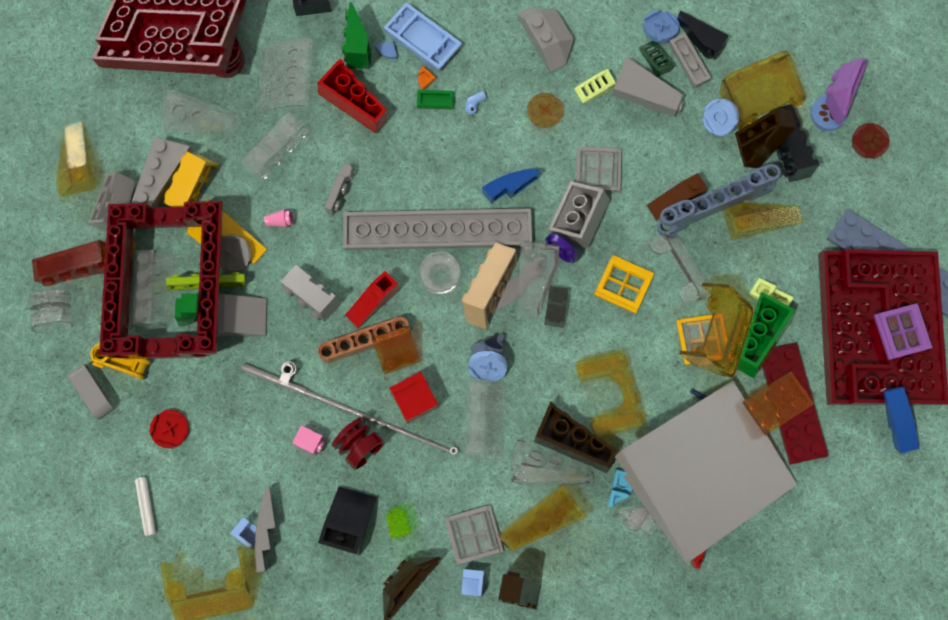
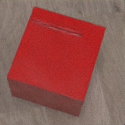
[389,372,438,424]

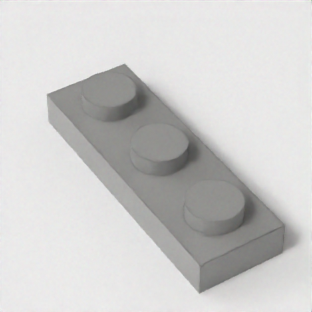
[668,33,711,88]

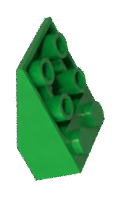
[342,2,371,69]

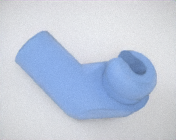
[465,91,486,115]

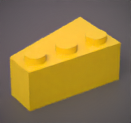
[163,152,219,207]

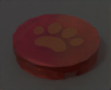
[852,123,890,159]

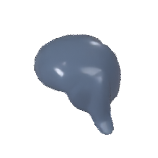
[472,334,505,355]

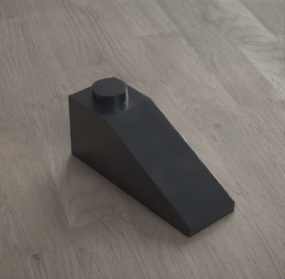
[677,11,729,60]

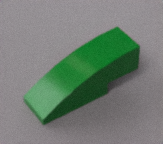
[175,293,198,326]

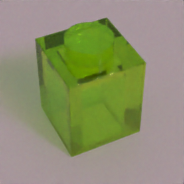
[385,507,412,540]

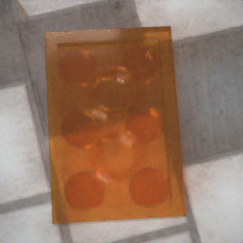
[742,371,814,435]

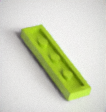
[166,272,245,291]

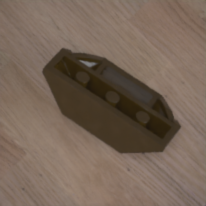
[383,556,442,620]

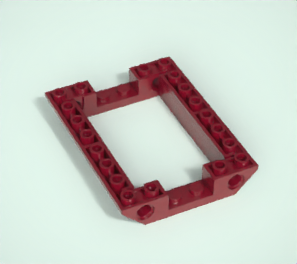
[99,201,223,359]

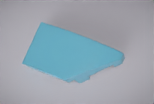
[608,469,632,507]

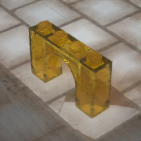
[575,351,644,438]

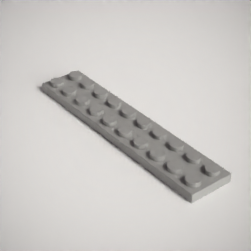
[343,209,532,250]

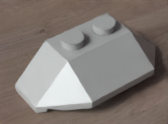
[516,7,574,73]

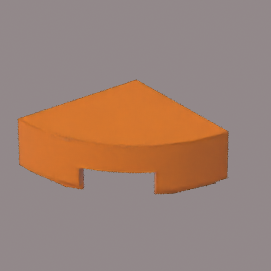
[418,66,436,90]

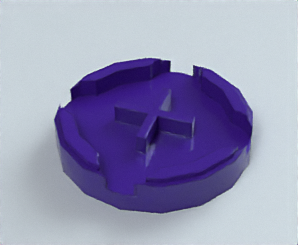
[545,233,579,264]

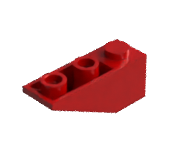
[345,271,400,329]

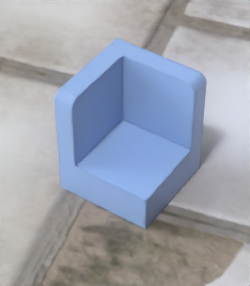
[230,517,256,549]
[461,569,484,597]

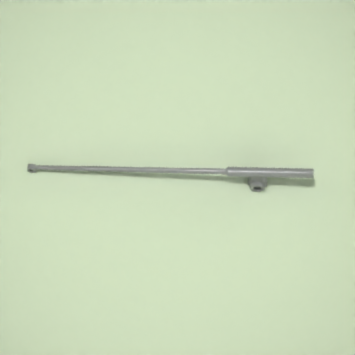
[241,361,458,455]

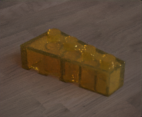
[497,485,587,551]

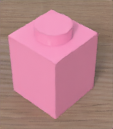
[292,426,325,456]

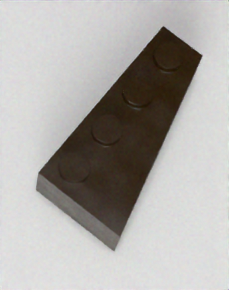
[534,401,617,473]

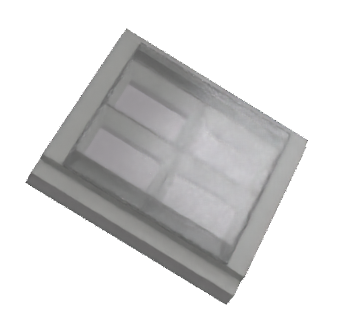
[576,147,621,192]
[444,505,504,565]

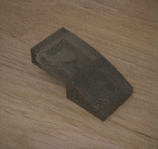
[544,286,569,328]

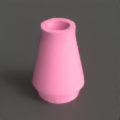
[264,209,294,228]

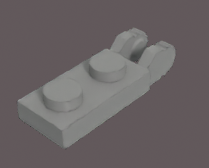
[325,163,354,216]

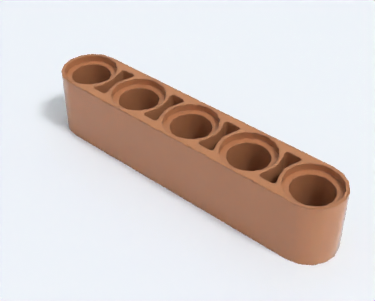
[318,317,410,363]

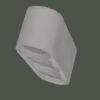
[67,364,115,420]

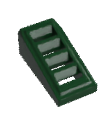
[639,41,674,77]

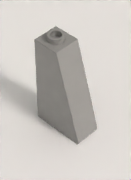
[612,57,684,117]

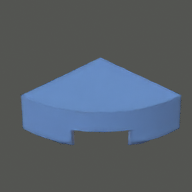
[375,41,397,59]

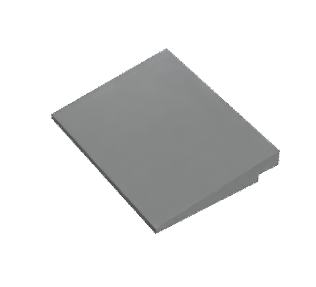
[615,381,797,564]

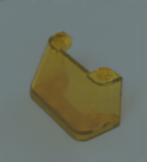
[719,51,806,130]

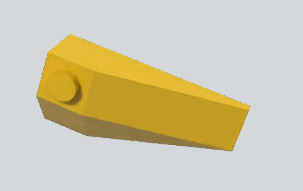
[186,199,267,264]

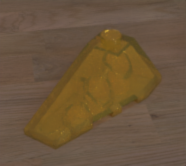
[56,122,96,198]
[722,202,804,241]

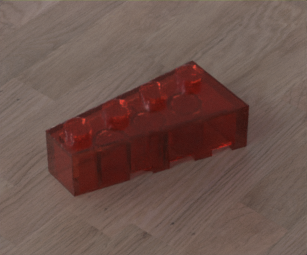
[32,240,106,286]

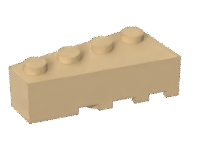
[462,243,517,330]

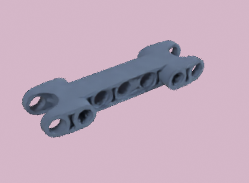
[657,164,781,236]

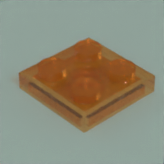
[371,326,421,375]

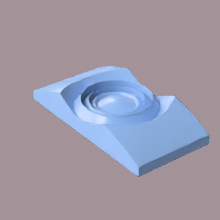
[383,2,462,71]

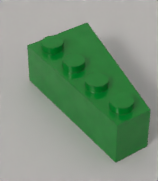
[737,292,796,378]

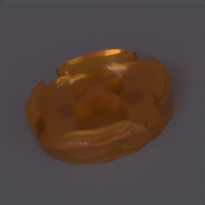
[527,93,563,128]

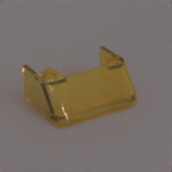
[679,282,753,377]
[160,546,255,620]

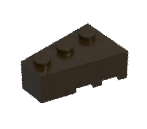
[735,108,796,168]
[498,571,541,610]

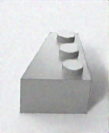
[88,171,135,233]

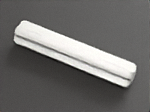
[135,477,156,536]

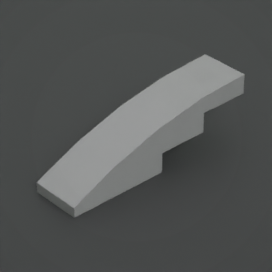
[254,488,275,574]

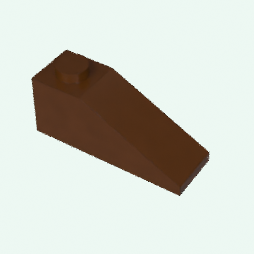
[647,173,708,221]

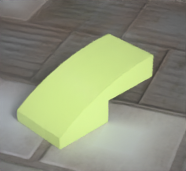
[750,278,794,307]

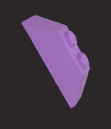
[825,58,869,125]

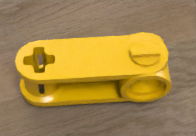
[90,343,150,380]

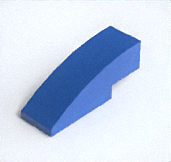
[482,169,540,204]
[883,387,920,454]

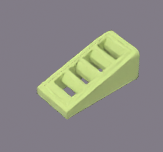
[574,69,616,104]

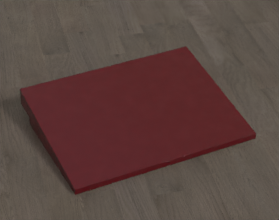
[92,0,246,75]
[818,249,948,405]

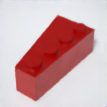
[317,58,387,134]

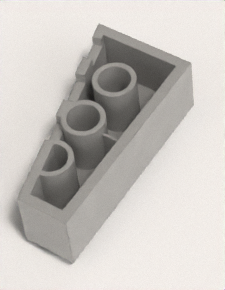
[131,137,194,208]

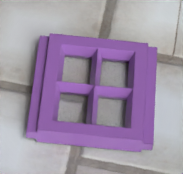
[873,303,932,360]

